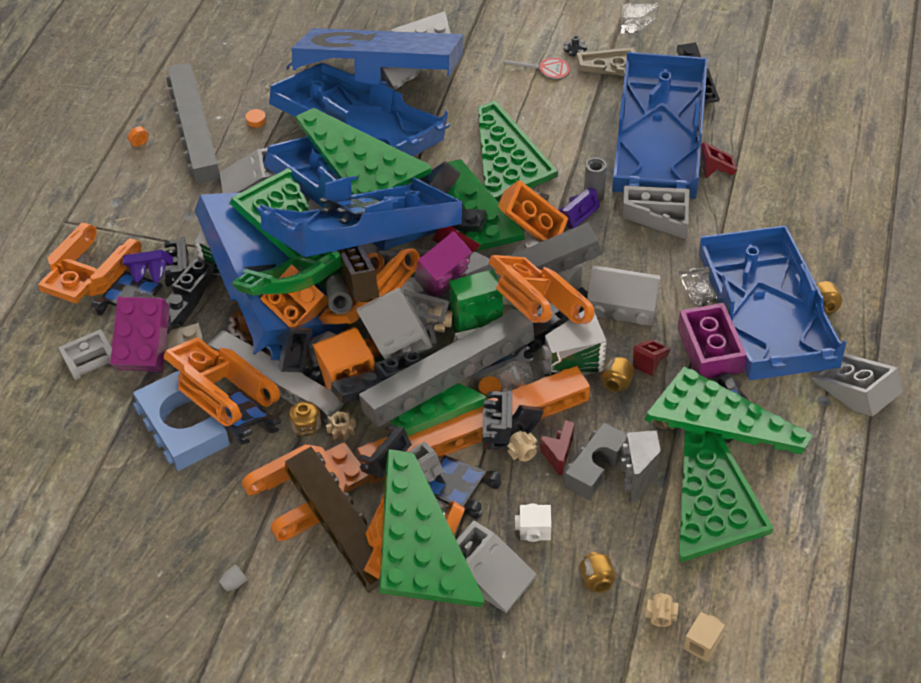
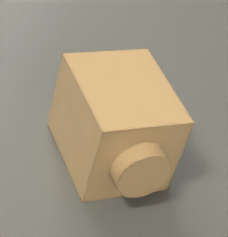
[683,612,725,662]

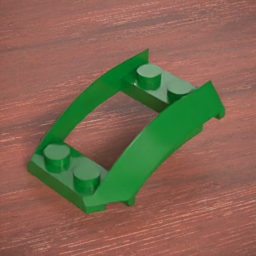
[232,251,342,296]

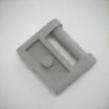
[58,329,112,381]

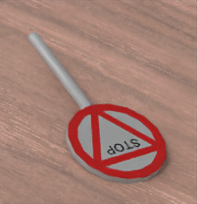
[503,58,570,79]

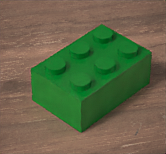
[449,269,503,333]

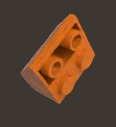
[260,265,328,327]
[313,327,375,390]

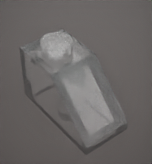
[620,4,659,33]

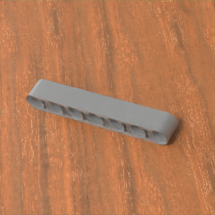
[207,330,344,423]

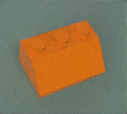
[498,180,568,242]

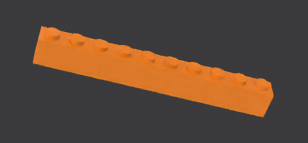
[358,366,590,484]

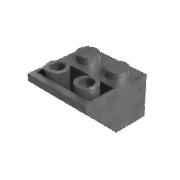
[620,431,661,502]

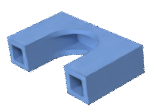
[133,371,230,471]

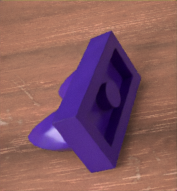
[559,188,600,229]
[123,250,173,284]

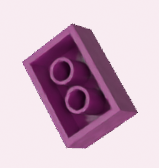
[414,231,472,298]
[110,297,170,372]
[677,303,747,379]

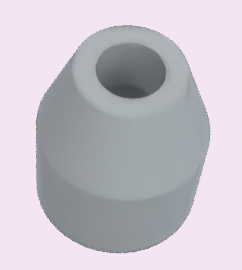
[219,564,248,592]

